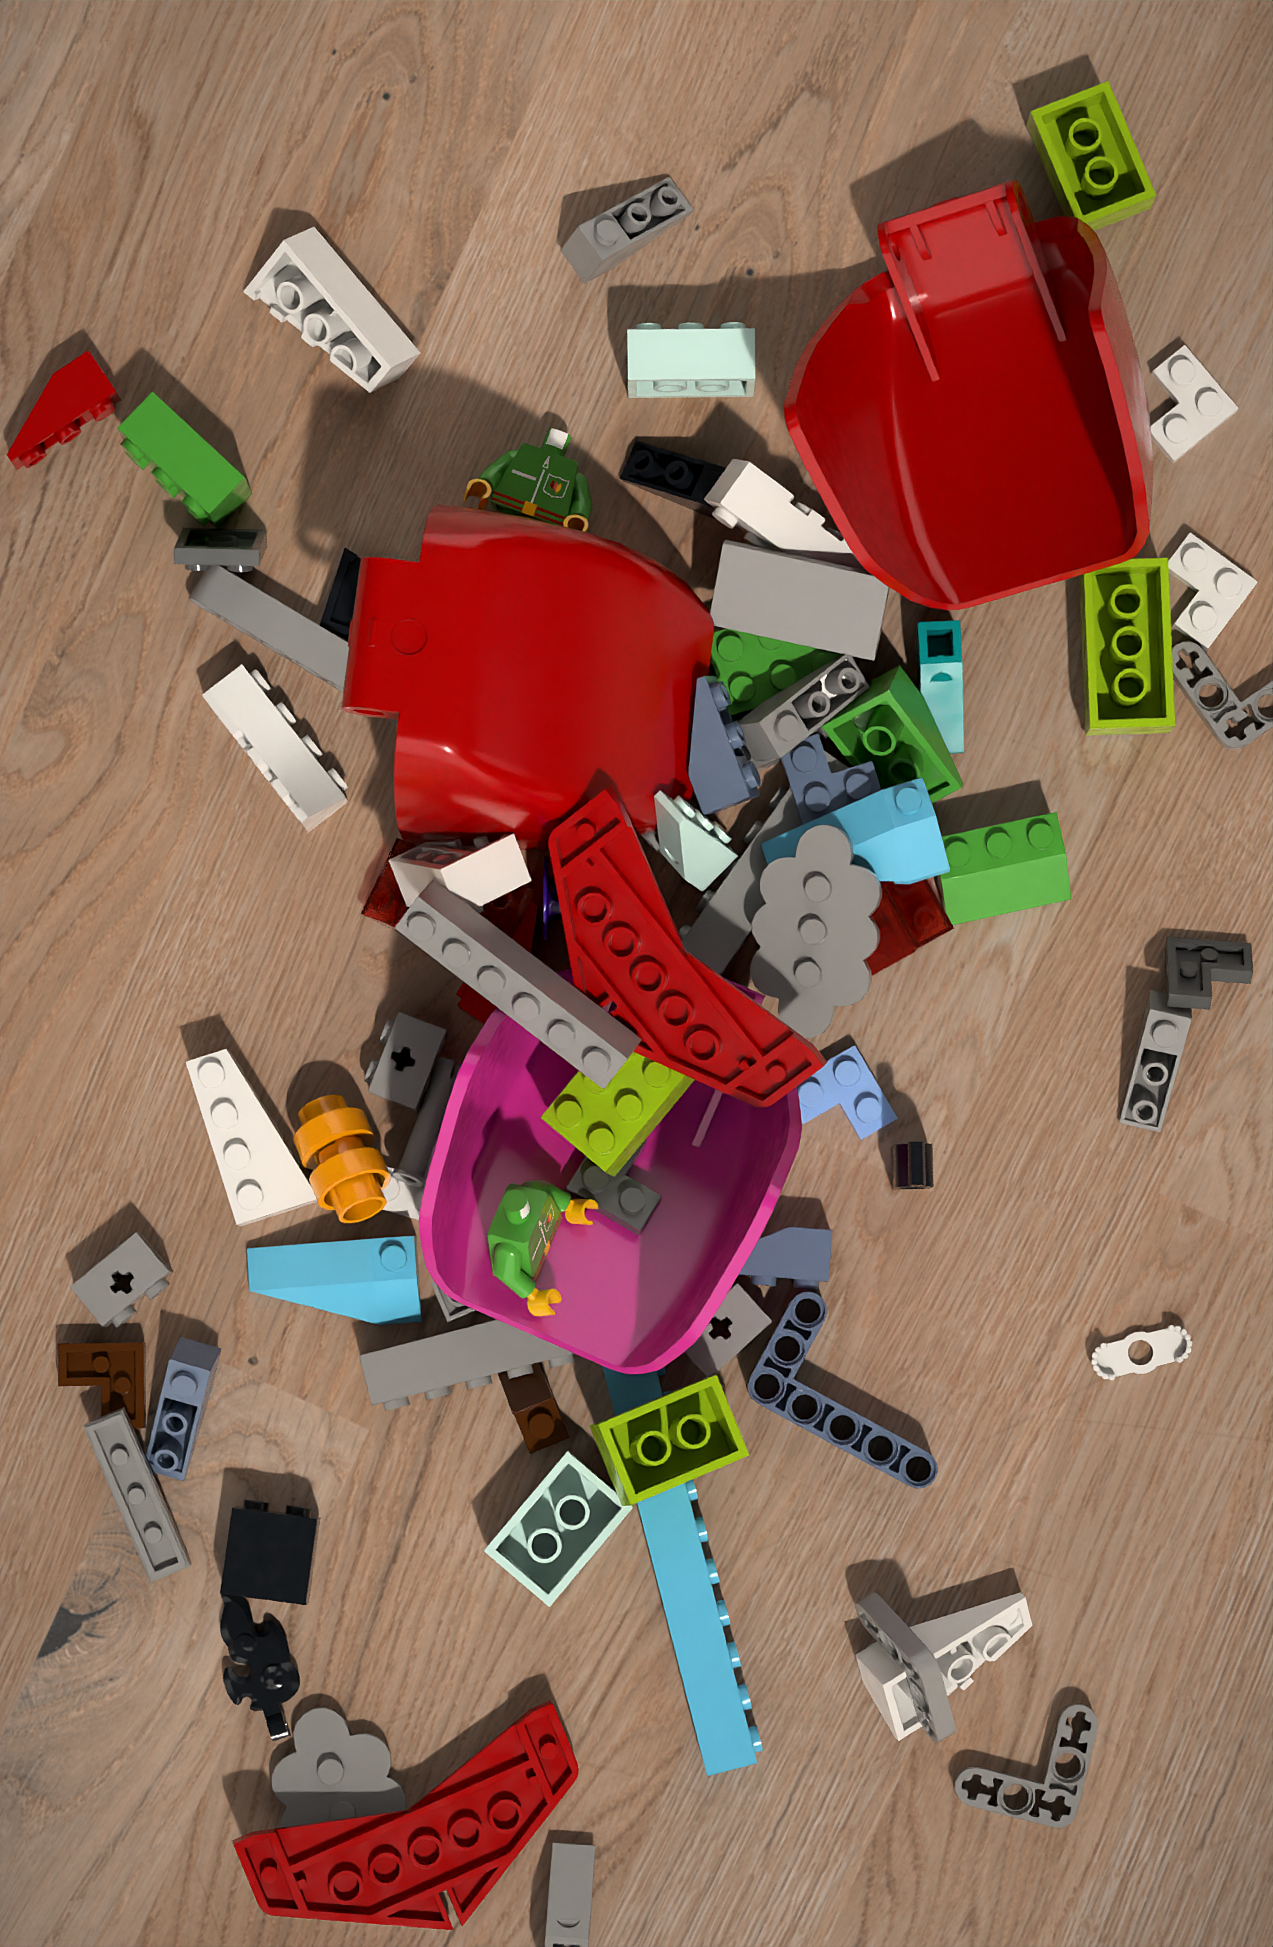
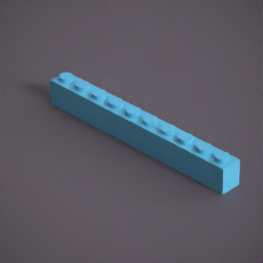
[602,1366,763,1776]

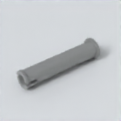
[392,1058,461,1187]

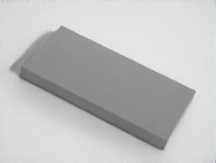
[710,540,890,661]

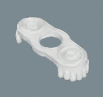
[1091,1325,1192,1380]

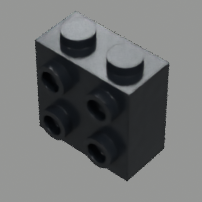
[220,1499,321,1605]

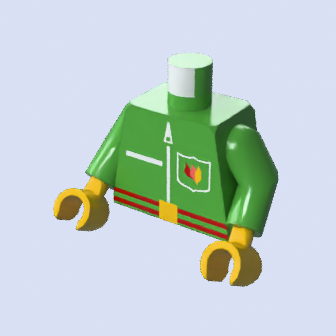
[462,428,593,533]
[488,1180,598,1316]

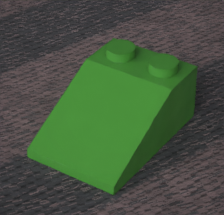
[821,665,964,803]

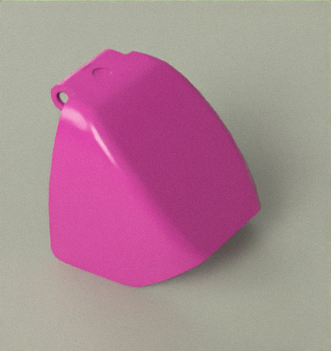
[419,969,802,1374]

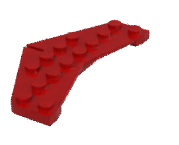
[548,786,827,1108]
[232,1700,579,1930]

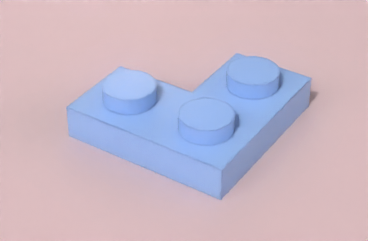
[796,1045,898,1140]

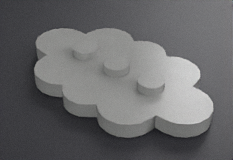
[750,825,882,1038]
[271,1707,407,1827]

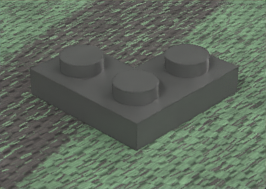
[1165,937,1253,1010]
[566,1139,662,1236]

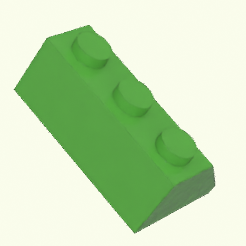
[936,812,1071,927]

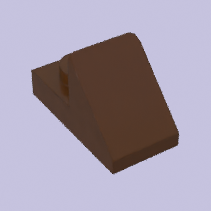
[498,1362,570,1454]

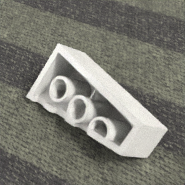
[243,227,420,393]
[202,664,348,833]

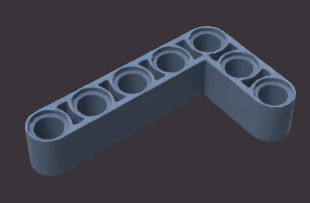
[747,1292,938,1489]

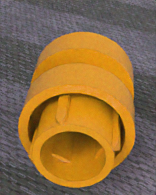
[293,1095,391,1223]

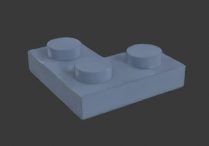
[781,734,881,825]

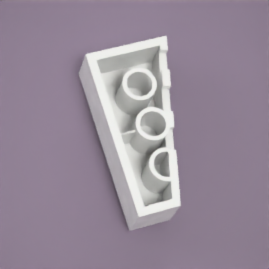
[704,458,866,570]
[186,1049,317,1226]

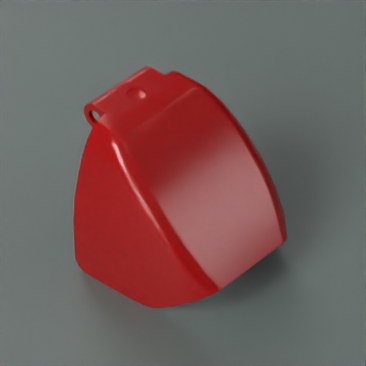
[783,179,1154,611]
[341,504,714,850]

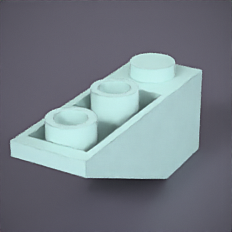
[654,790,738,892]

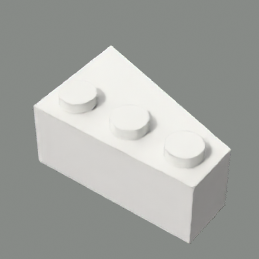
[389,833,532,914]

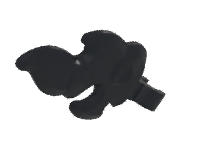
[220,1594,300,1741]

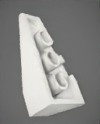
[855,1592,1032,1741]

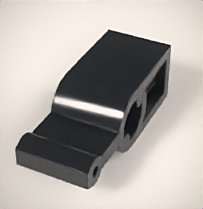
[891,1142,934,1190]

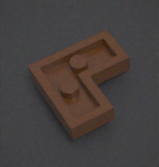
[58,1342,146,1428]

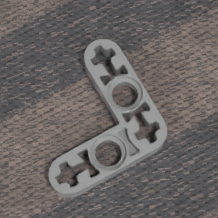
[1172,642,1273,750]
[855,1592,956,1743]
[954,1703,1098,1828]

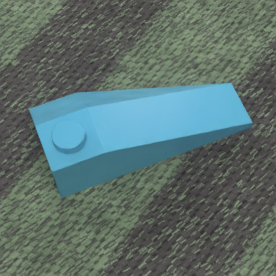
[761,777,950,884]
[247,1236,422,1325]

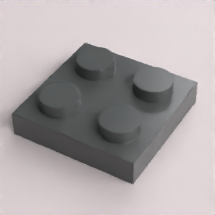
[174,528,267,572]

